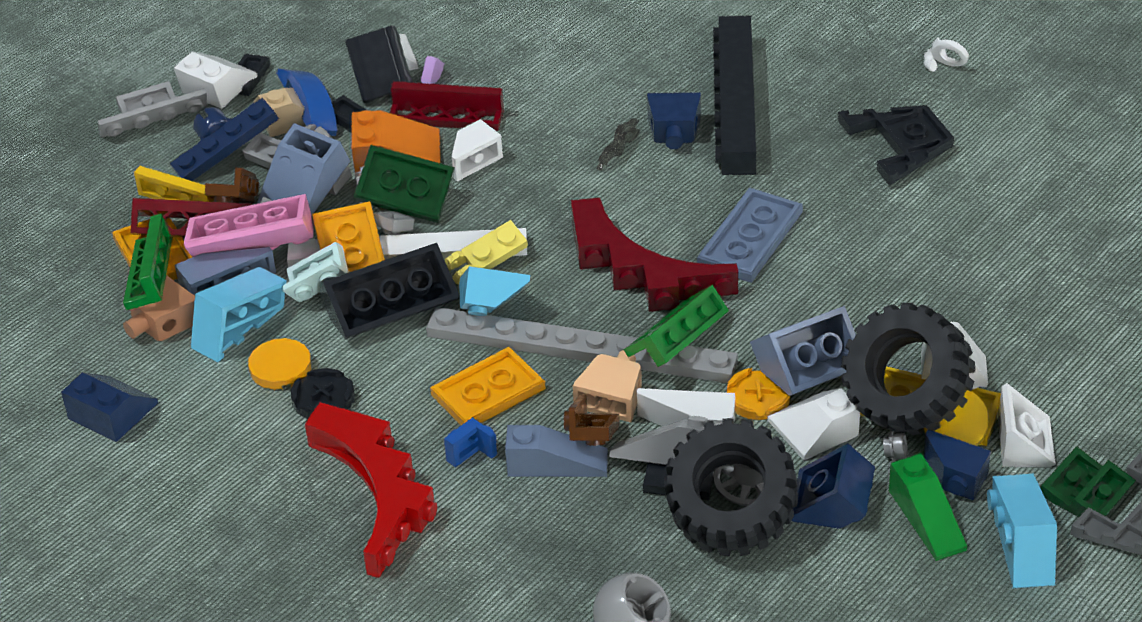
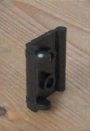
[345,26,414,103]

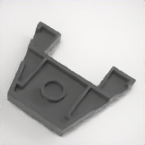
[1070,451,1142,555]

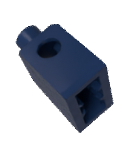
[647,92,701,149]

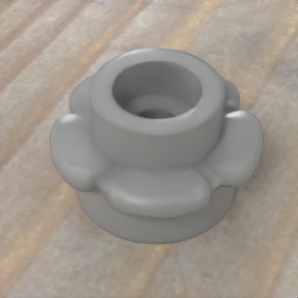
[883,431,908,462]

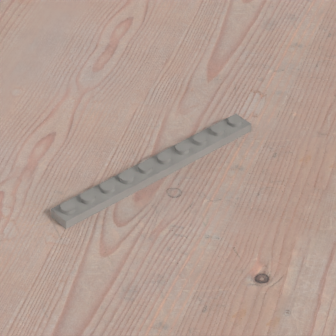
[426,307,738,383]

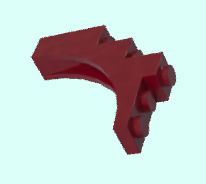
[571,197,739,312]

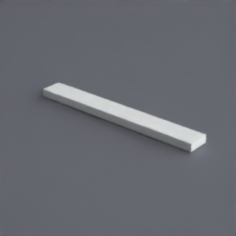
[287,228,527,268]

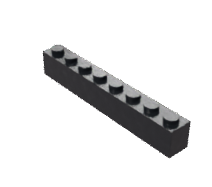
[713,16,756,175]

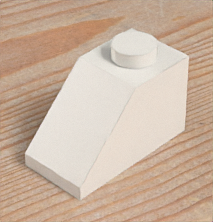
[452,119,503,181]

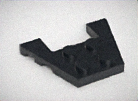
[838,105,954,185]

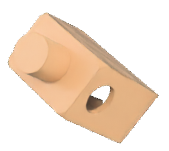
[573,350,642,423]

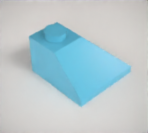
[459,266,530,316]

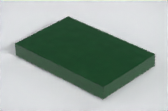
[353,145,455,223]

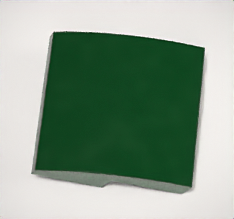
[1040,446,1136,517]

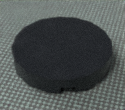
[291,368,355,419]

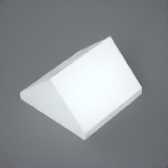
[998,383,1055,468]

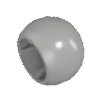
[593,572,671,622]

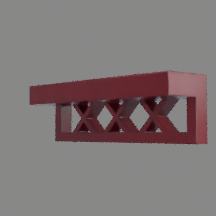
[390,81,504,131]
[130,198,252,237]

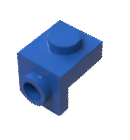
[444,417,497,468]

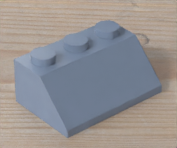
[750,306,856,396]

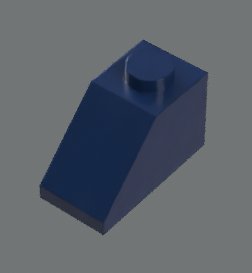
[923,429,991,500]

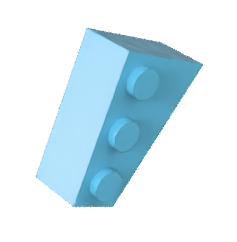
[191,267,287,362]
[987,474,1057,588]

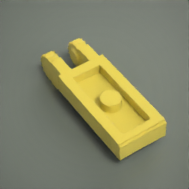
[445,220,528,285]

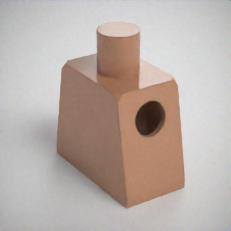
[123,275,195,341]

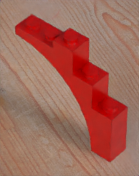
[305,402,437,578]

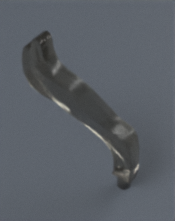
[596,118,640,171]

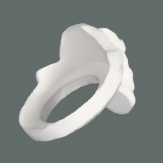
[924,38,969,72]

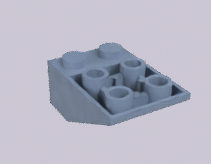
[257,123,350,215]

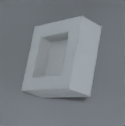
[373,211,414,235]

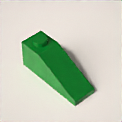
[888,453,967,561]

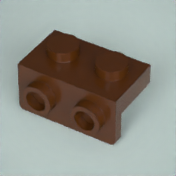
[204,167,259,203]
[564,395,620,446]

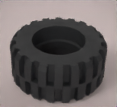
[841,303,975,435]
[664,418,798,557]

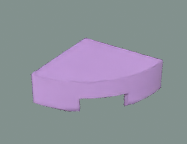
[421,56,444,84]

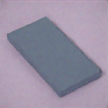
[697,188,803,283]

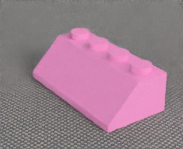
[184,194,314,257]

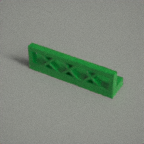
[123,214,173,311]
[623,285,729,367]

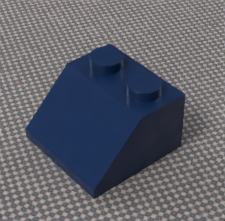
[61,372,158,442]
[792,443,875,529]

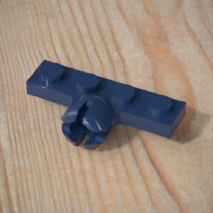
[170,98,279,181]

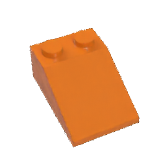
[351,110,441,172]

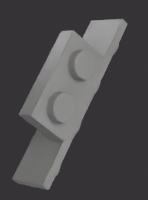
[98,81,207,138]

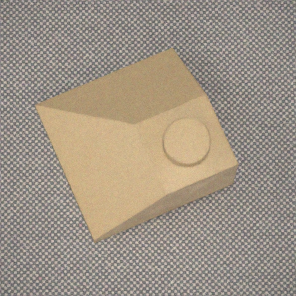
[254,88,306,137]

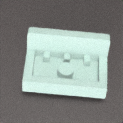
[282,242,349,303]

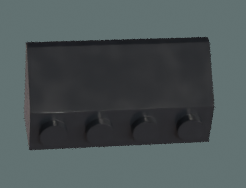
[320,242,460,339]

